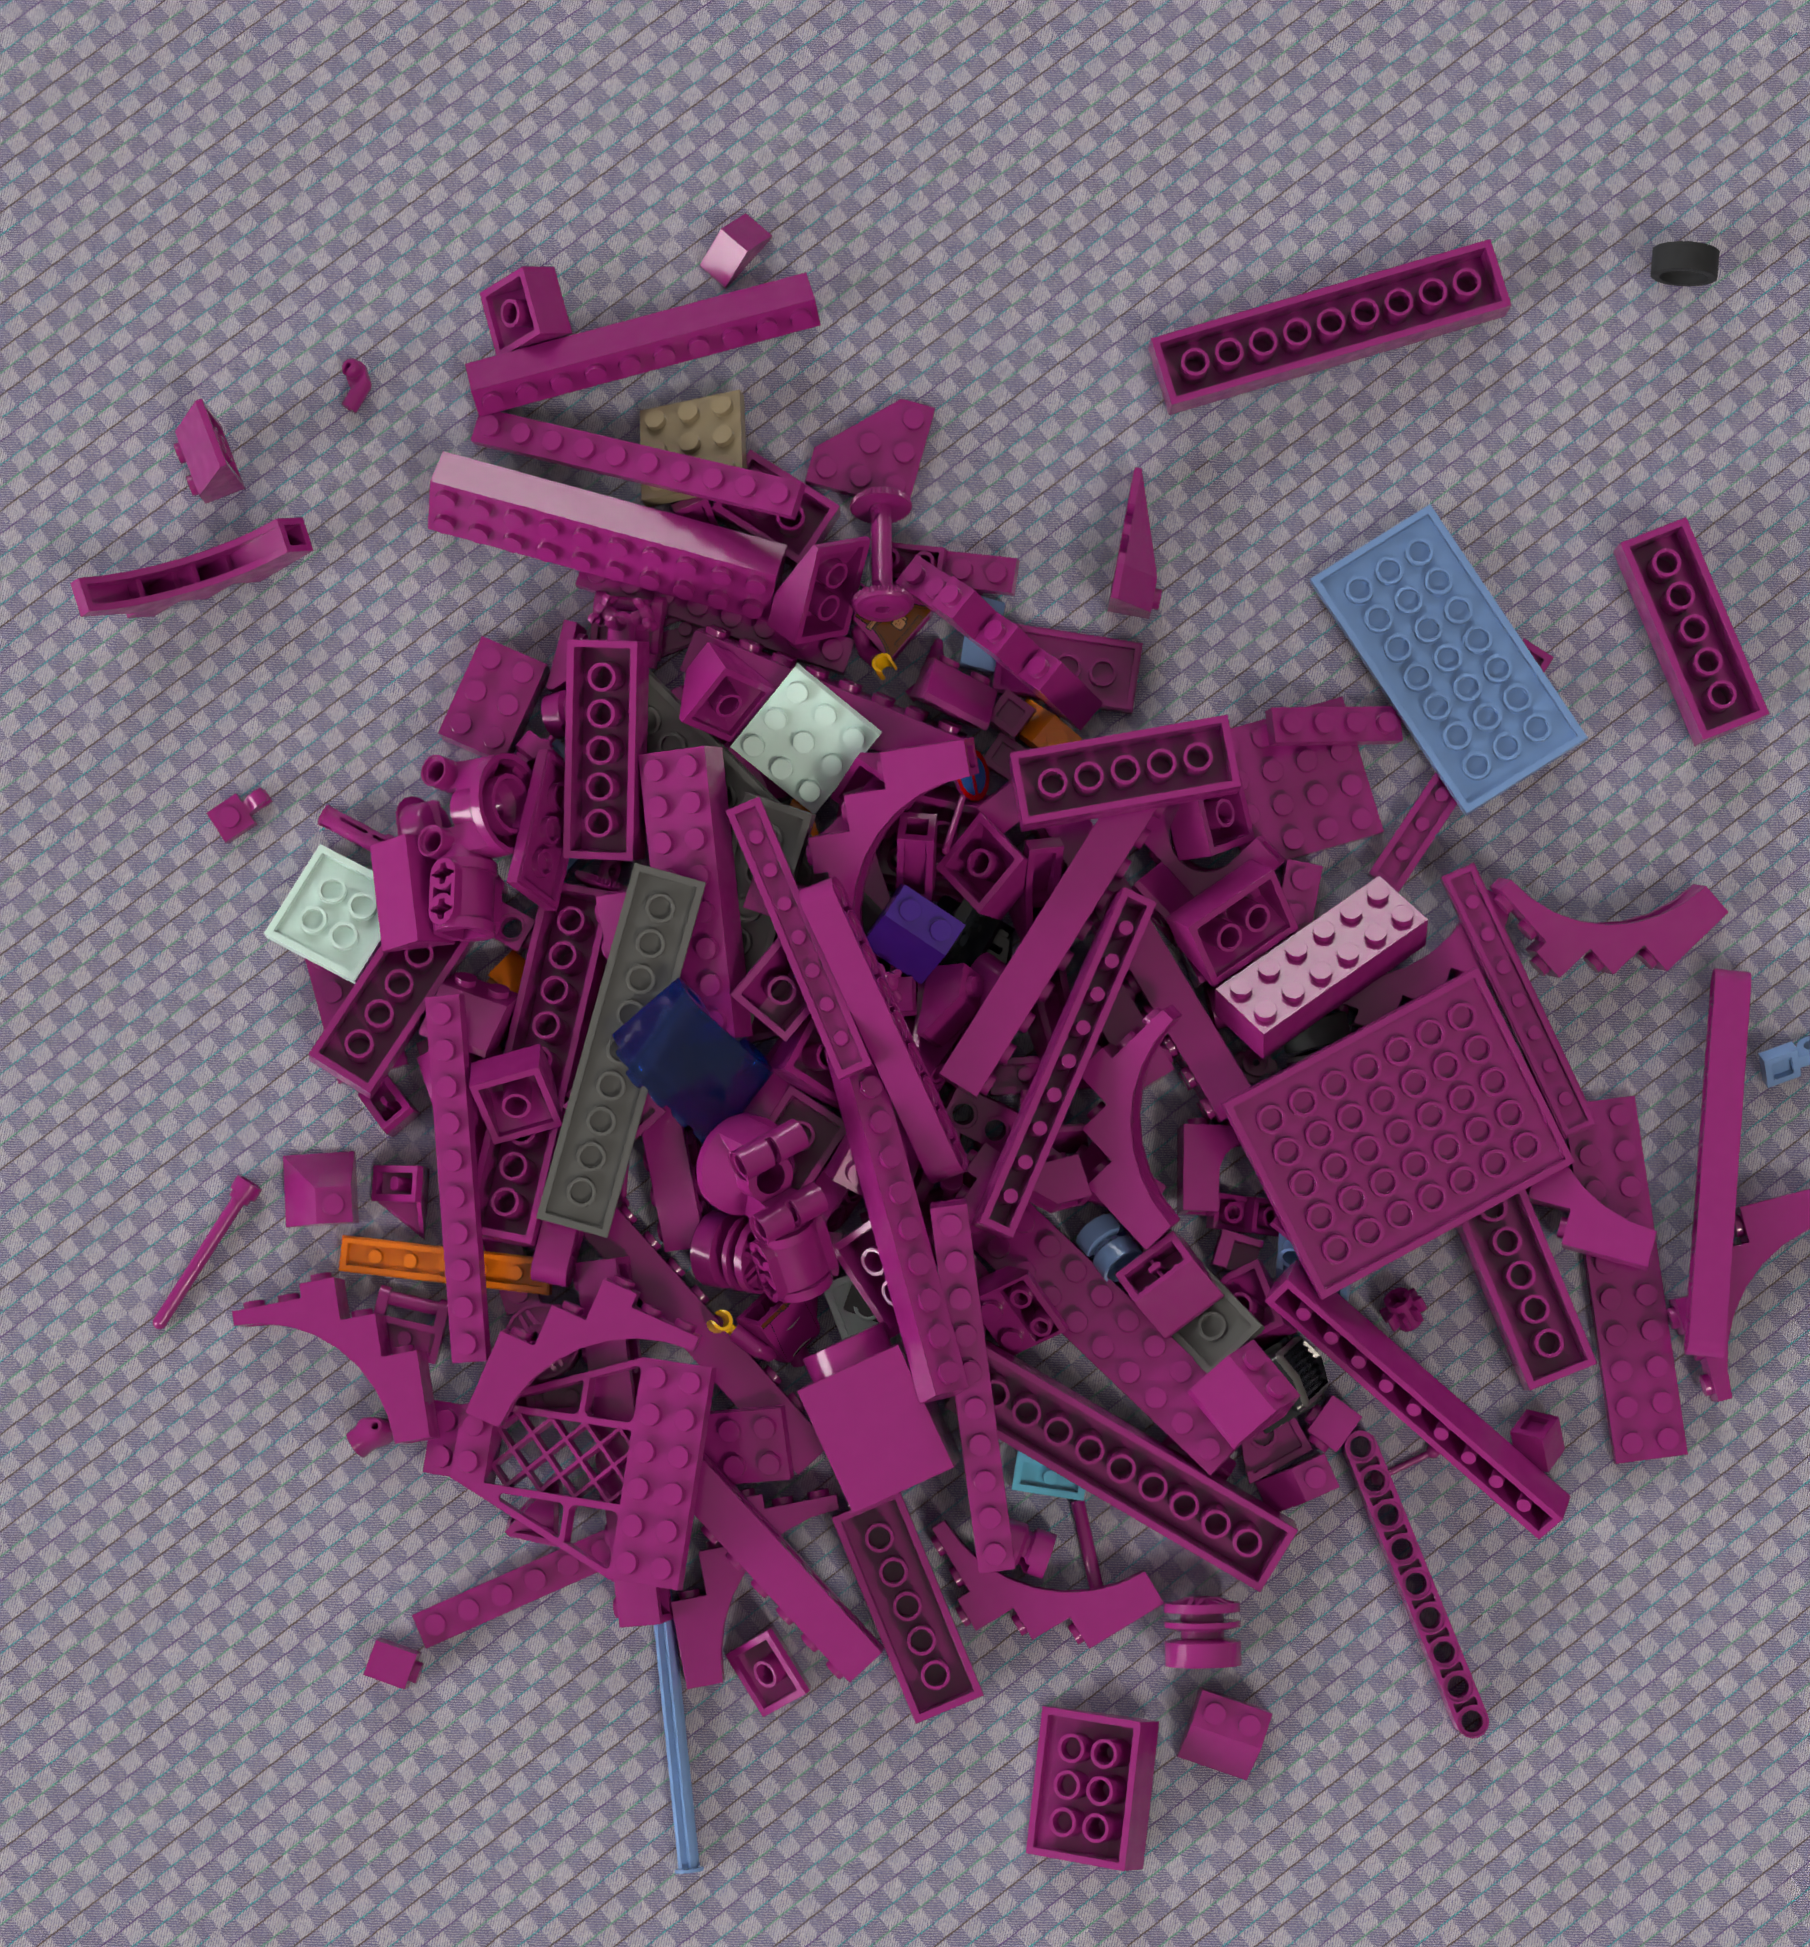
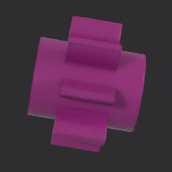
[1379,1287,1428,1332]

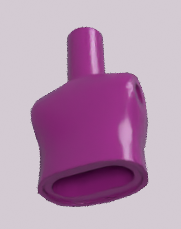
[346,1417,394,1458]

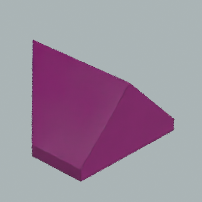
[371,1165,430,1240]
[504,1473,564,1547]

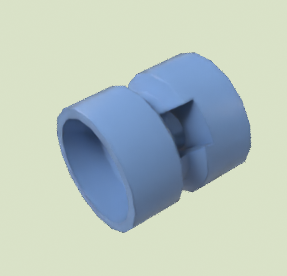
[1076,1214,1142,1282]

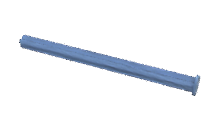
[654,1589,704,1874]

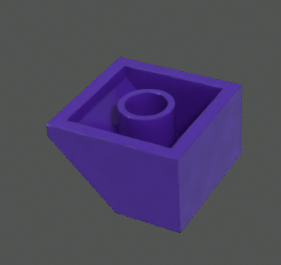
[866,883,966,984]

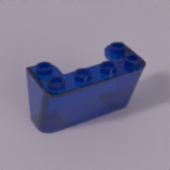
[612,977,774,1144]

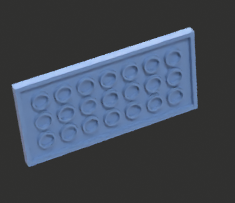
[1310,504,1588,816]

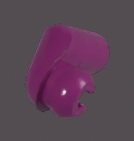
[341,358,372,414]

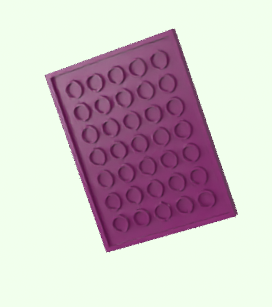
[1220,967,1575,1300]

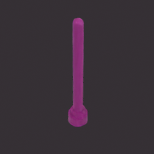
[153,1174,262,1329]

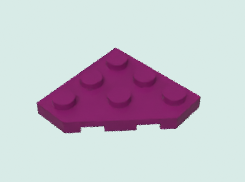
[805,399,935,500]

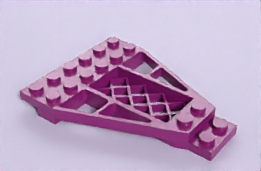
[423,1357,717,1590]

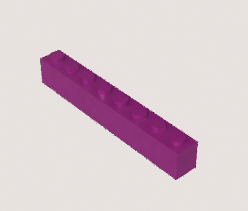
[694,1453,884,1683]

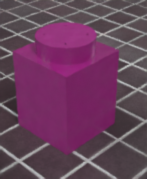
[797,1322,961,1513]

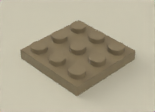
[640,389,747,507]

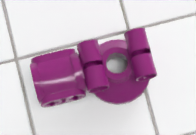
[418,753,533,942]
[696,1113,838,1303]

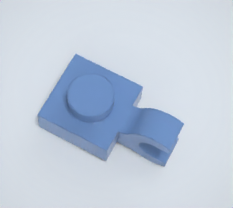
[1758,1036,1810,1088]

